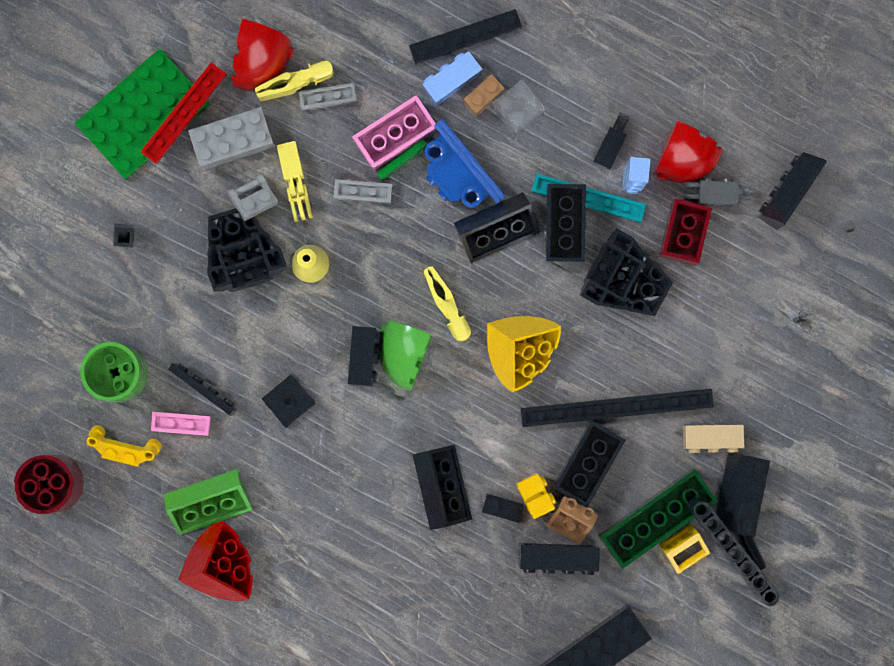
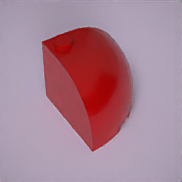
[232,18,295,91]
[653,121,723,184]
[178,521,253,601]

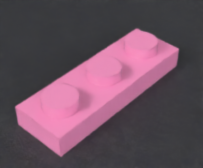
[151,412,211,436]

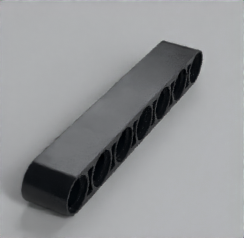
[688,497,779,606]

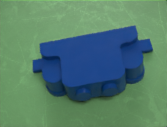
[425,118,505,207]

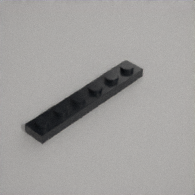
[409,9,522,64]

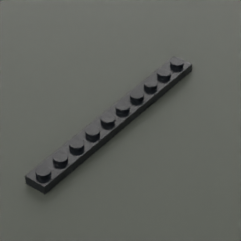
[520,388,714,427]

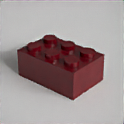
[659,199,712,266]

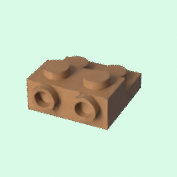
[546,496,598,545]

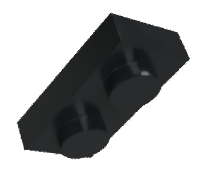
[482,494,524,523]

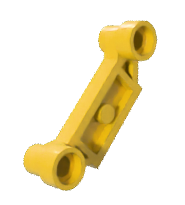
[87,425,162,467]

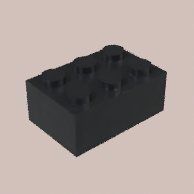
[348,326,381,387]

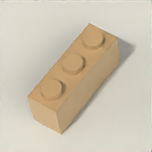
[683,425,744,453]

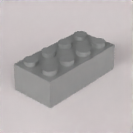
[188,107,275,170]

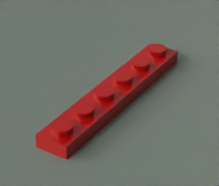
[141,62,227,165]

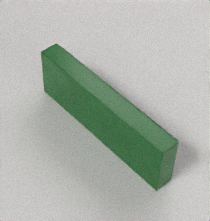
[377,139,427,182]

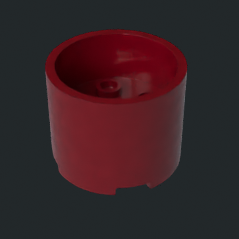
[14,455,84,514]

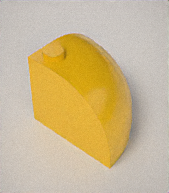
[487,316,561,392]

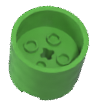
[80,342,148,402]

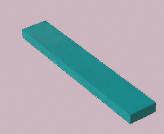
[531,173,646,223]

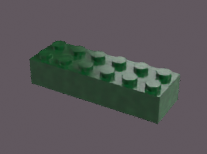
[598,469,718,569]

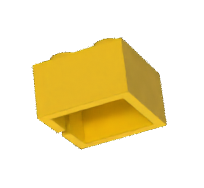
[515,473,556,519]

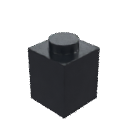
[113,224,135,247]

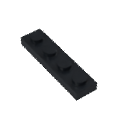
[168,363,236,416]

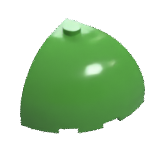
[379,320,431,392]

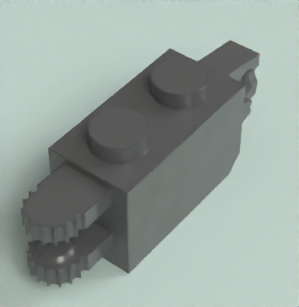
[683,178,752,208]

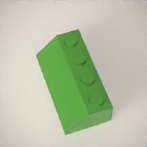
[164,469,252,535]

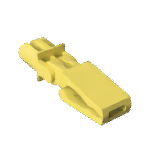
[255,61,334,101]
[277,141,313,222]
[424,266,471,342]

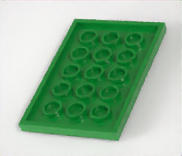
[74,48,211,180]

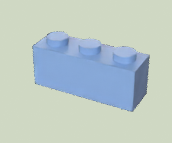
[423,51,482,106]
[622,157,650,194]

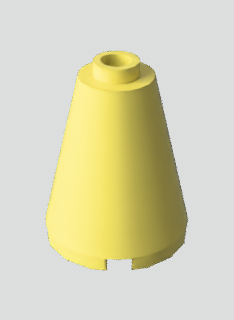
[291,245,329,283]

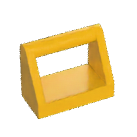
[659,524,710,574]

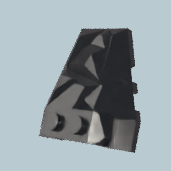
[207,208,287,292]
[579,228,673,316]

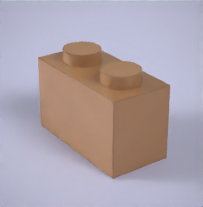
[463,74,504,118]

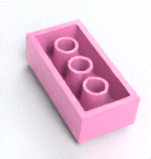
[352,95,437,172]

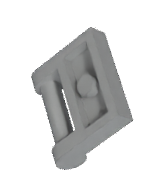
[227,174,278,221]

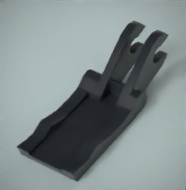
[593,112,630,170]

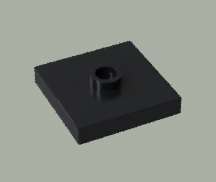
[261,374,316,428]

